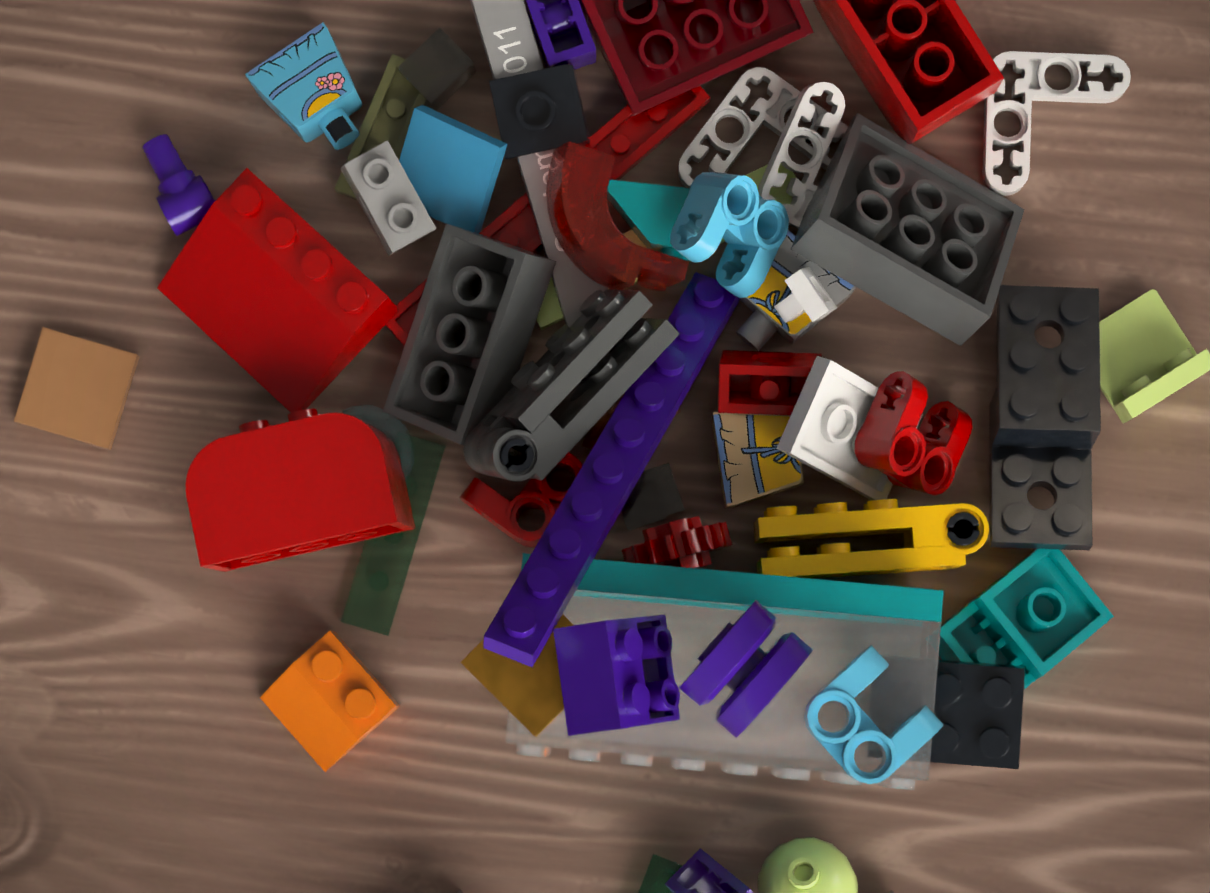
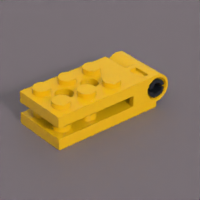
[754,499,989,579]

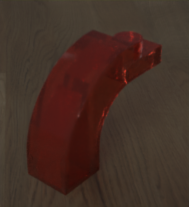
[546,141,689,291]

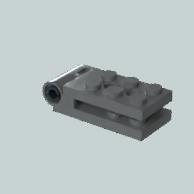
[463,289,680,481]

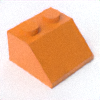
[260,630,400,772]

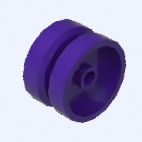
[679,600,813,738]

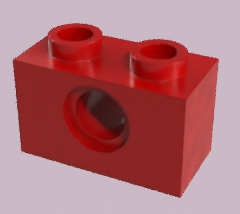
[718,350,822,416]

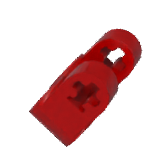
[855,371,973,496]
[459,452,583,548]

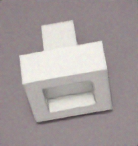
[774,267,837,323]

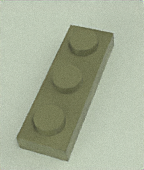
[334,54,439,201]

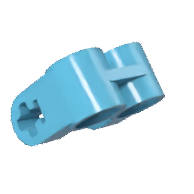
[670,172,789,298]
[804,645,944,784]

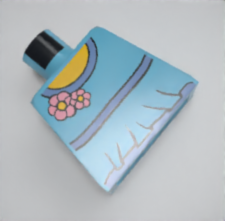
[245,22,363,150]

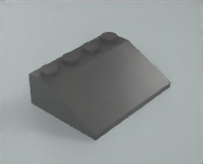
[791,113,1025,346]

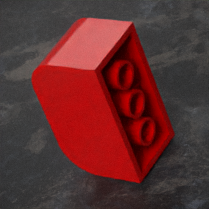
[813,0,1004,144]
[185,408,415,572]

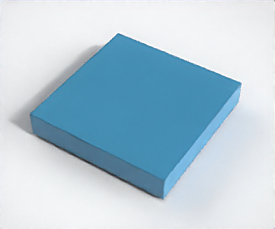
[399,105,508,234]

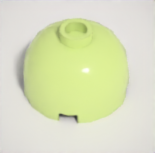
[758,837,858,893]

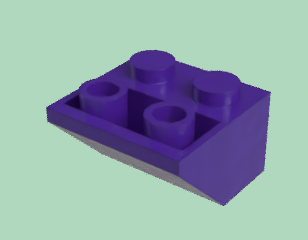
[553,614,680,736]

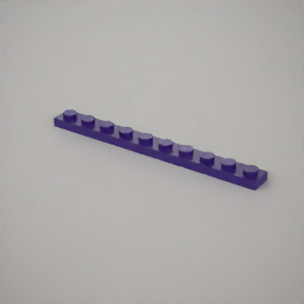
[483,272,740,667]

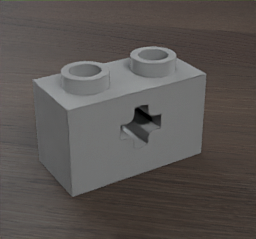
[341,140,436,256]

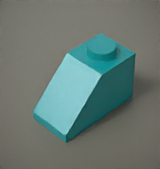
[606,179,690,263]

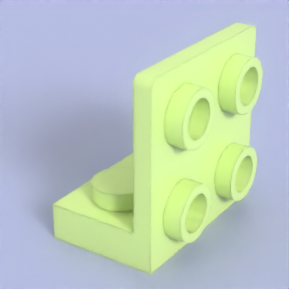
[1099,289,1210,424]

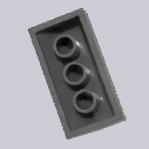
[383,223,557,445]

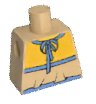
[711,412,804,509]

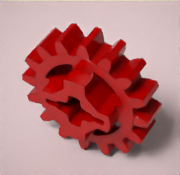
[622,516,733,569]

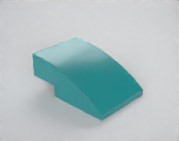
[925,549,1114,689]

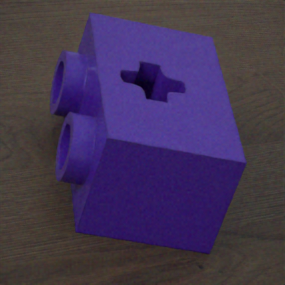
[524,0,596,70]

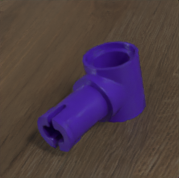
[142,134,215,236]

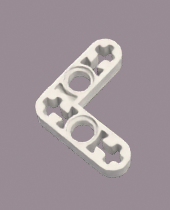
[982,51,1131,196]
[678,67,848,188]
[758,82,845,229]

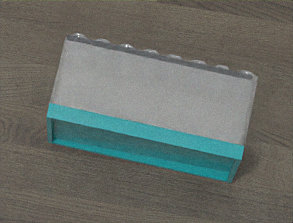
[505,553,944,790]

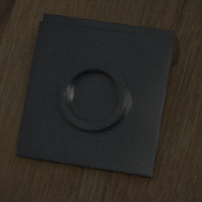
[489,64,590,159]

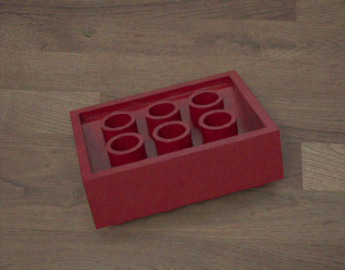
[579,0,814,116]

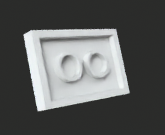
[776,356,923,500]

